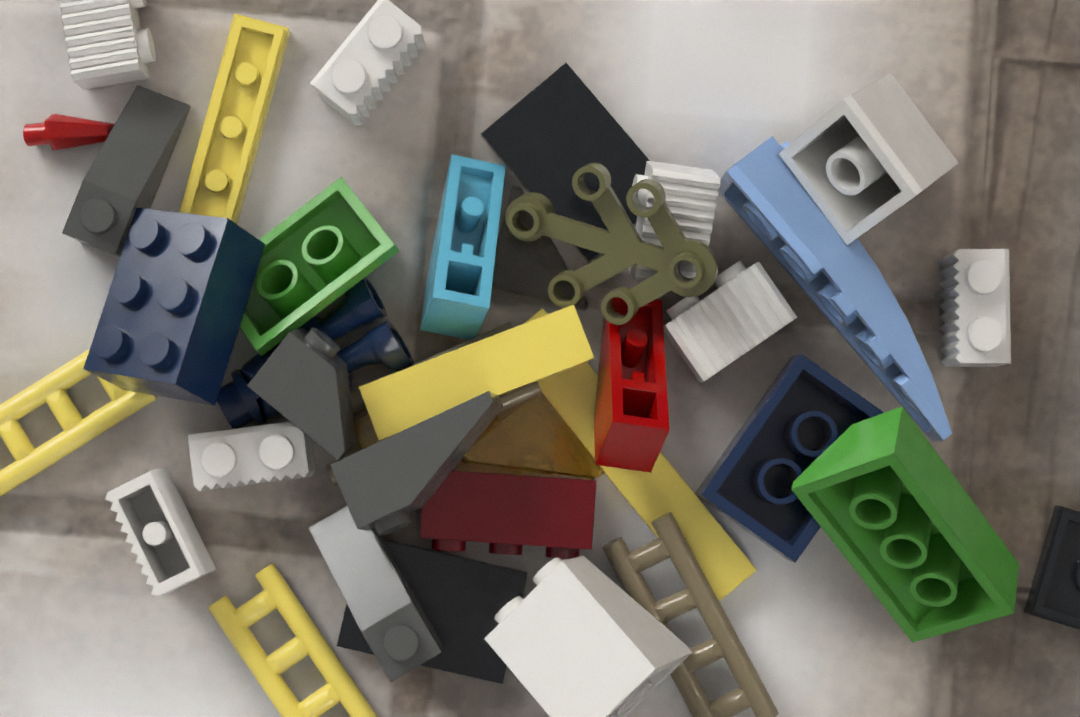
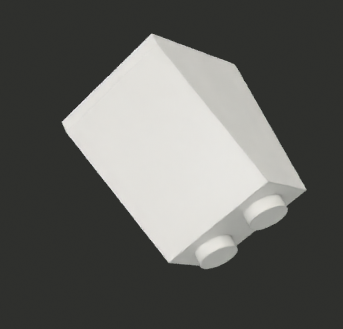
[778,73,959,245]
[484,556,693,717]

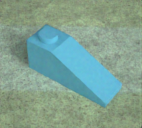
[420,154,506,340]

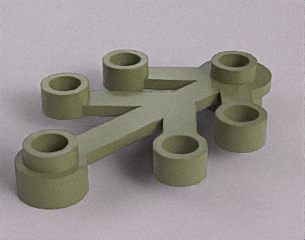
[505,163,718,325]

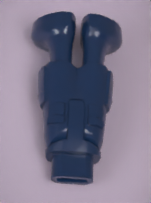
[217,277,414,429]

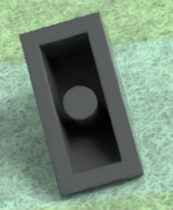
[247,327,356,460]

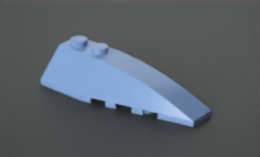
[718,136,952,441]

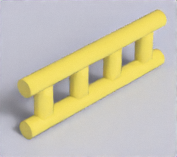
[0,349,157,497]
[208,563,378,717]

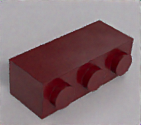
[420,470,597,559]

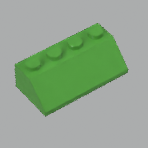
[791,406,1019,643]

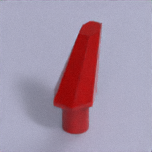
[23,114,115,150]

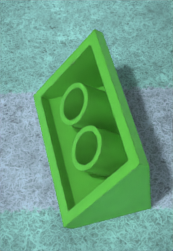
[240,177,399,356]

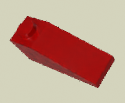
[594,292,670,473]

